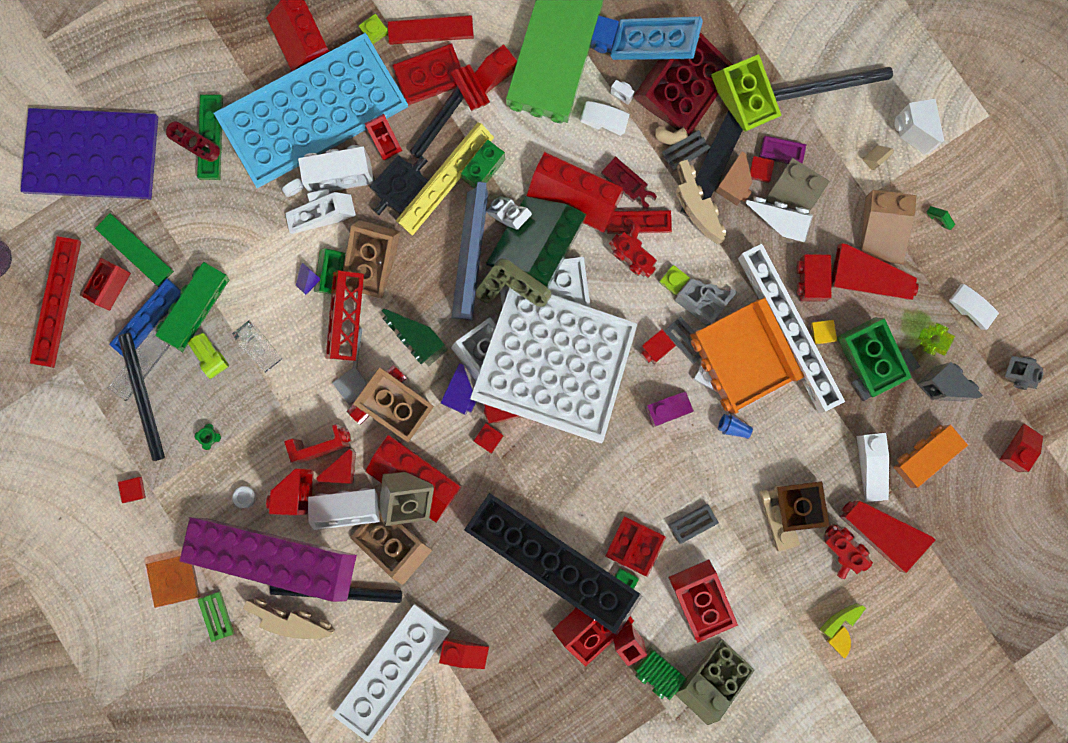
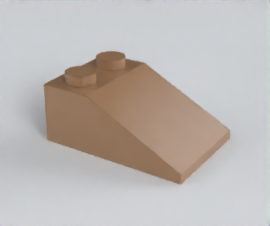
[860,190,917,265]
[343,220,401,299]
[353,367,434,442]
[350,510,432,585]

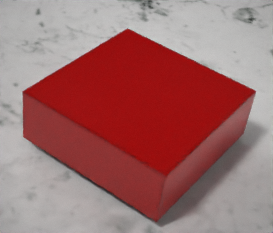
[750,156,775,183]
[118,477,146,503]

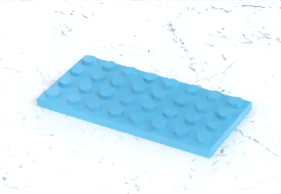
[214,33,408,188]

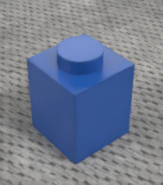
[591,15,619,53]

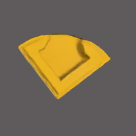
[827,626,851,659]

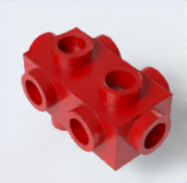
[609,224,657,278]
[824,524,873,579]

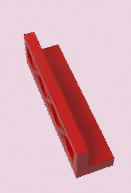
[325,271,364,361]

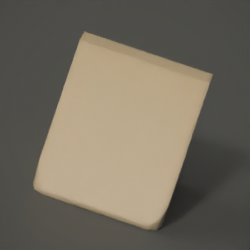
[863,146,895,170]

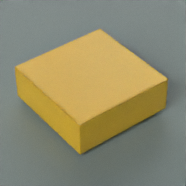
[811,320,837,345]

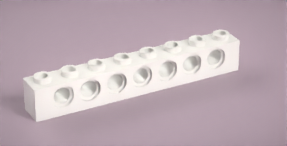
[738,244,845,413]

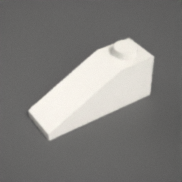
[285,192,356,234]
[856,433,889,502]

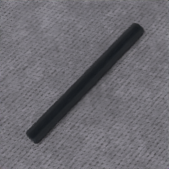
[772,67,893,101]
[118,333,165,461]
[269,586,403,603]

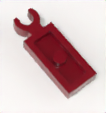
[601,156,657,209]

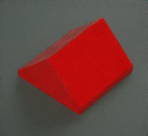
[80,258,131,311]

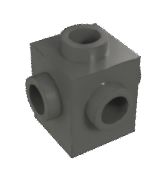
[1005,356,1043,390]

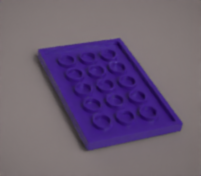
[20,108,159,200]

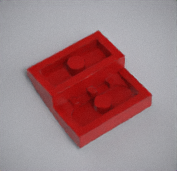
[605,516,667,577]

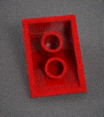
[668,559,738,643]

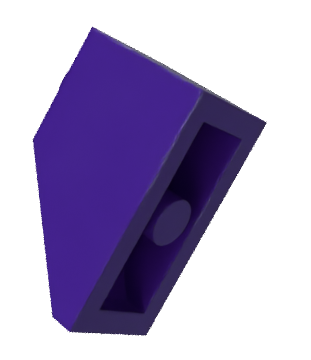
[441,363,477,416]

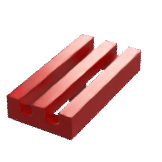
[451,64,490,111]

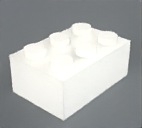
[298,145,374,193]

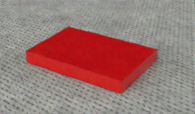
[392,43,466,106]

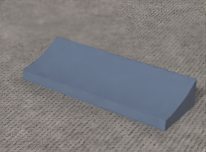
[451,182,488,321]

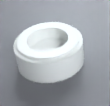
[282,178,304,197]
[232,486,256,508]

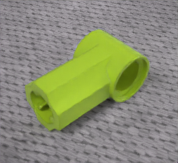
[188,333,229,379]

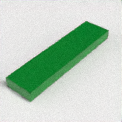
[197,95,223,180]
[95,213,174,287]

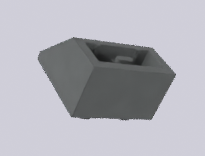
[917,362,983,402]

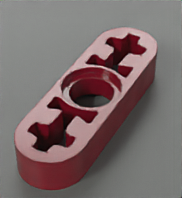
[166,121,220,162]

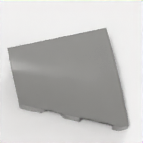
[675,279,737,326]

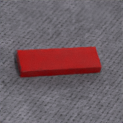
[607,210,672,234]

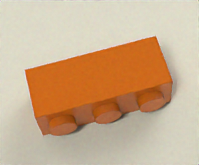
[893,424,968,488]

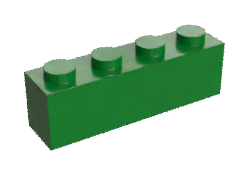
[155,262,230,353]

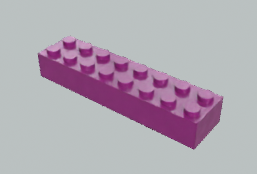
[180,517,357,602]

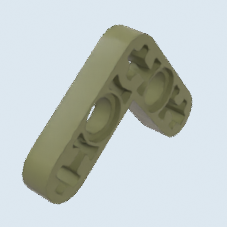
[475,258,551,307]

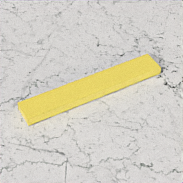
[396,122,494,236]

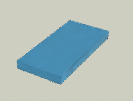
[610,16,703,60]

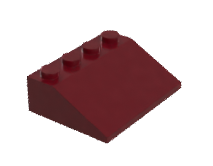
[633,32,733,136]

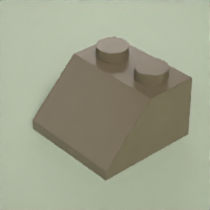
[766,158,830,212]
[379,472,434,526]

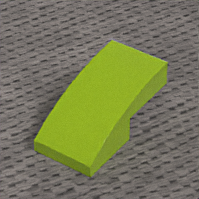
[819,603,866,638]

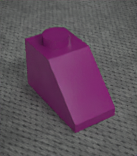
[645,391,694,428]

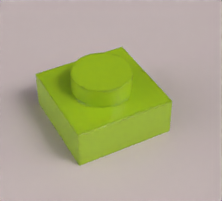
[359,14,388,44]
[659,265,690,296]

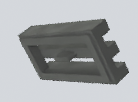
[662,130,710,171]
[664,316,701,364]
[669,503,719,544]

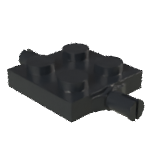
[370,155,428,216]

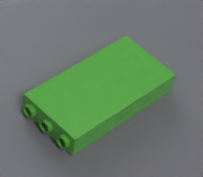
[506,0,604,124]

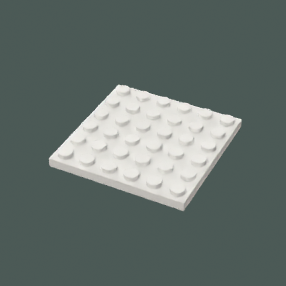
[471,288,637,444]

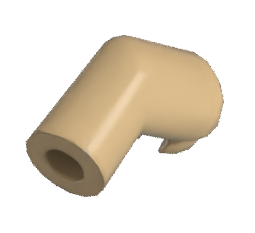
[655,126,688,145]

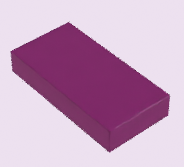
[759,135,807,164]

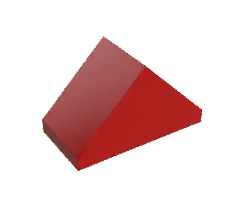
[364,114,402,161]
[316,449,356,484]

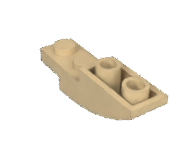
[675,159,726,245]
[243,597,335,639]

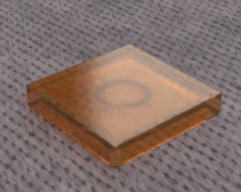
[146,556,200,608]

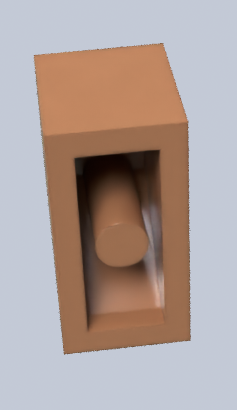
[716,151,753,206]

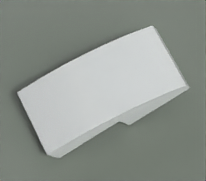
[580,101,630,136]
[486,196,532,230]
[949,284,999,330]

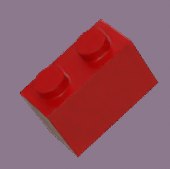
[796,254,832,302]

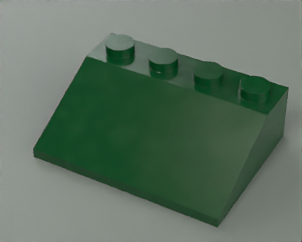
[486,196,587,288]

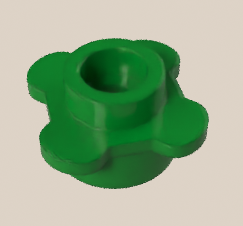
[194,424,221,450]

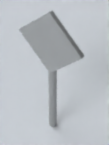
[333,328,367,405]

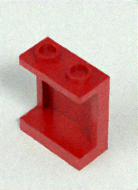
[284,424,352,464]

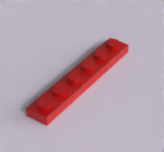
[30,236,81,368]

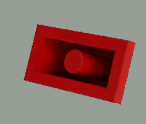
[475,44,517,94]
[999,424,1043,472]
[439,637,489,669]

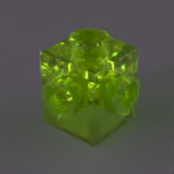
[918,323,956,356]

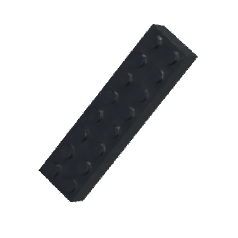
[464,493,643,635]

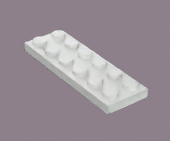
[332,604,450,743]

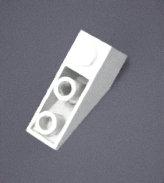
[746,196,813,242]

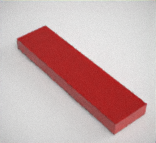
[388,15,474,45]

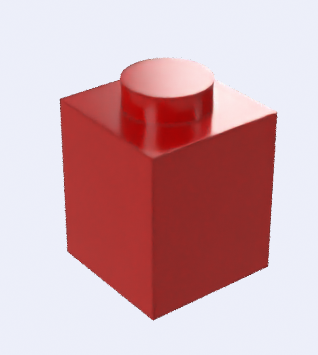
[640,329,676,364]
[613,624,647,666]

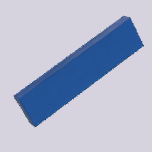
[109,279,181,357]

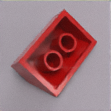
[266,0,329,71]
[266,468,314,515]
[552,607,635,667]

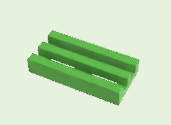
[198,591,235,642]

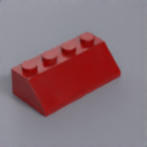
[527,152,623,233]
[365,435,462,523]

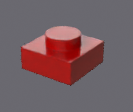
[473,423,504,454]

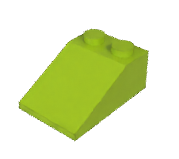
[711,54,782,132]

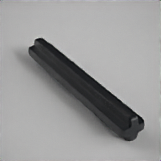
[410,86,464,158]

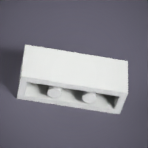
[308,488,380,530]

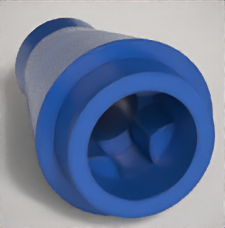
[718,414,753,439]

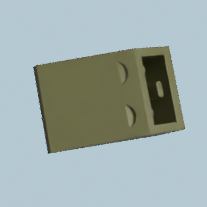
[675,639,755,725]

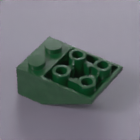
[381,309,448,367]

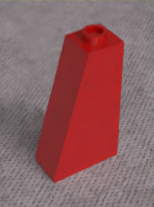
[831,243,919,300]
[840,501,936,573]

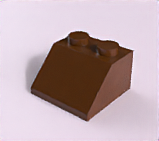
[777,481,830,532]

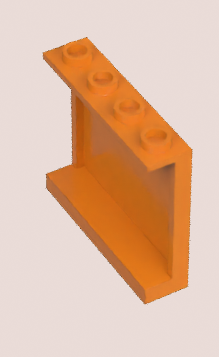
[690,298,804,414]

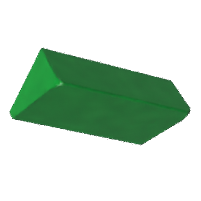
[314,248,346,294]

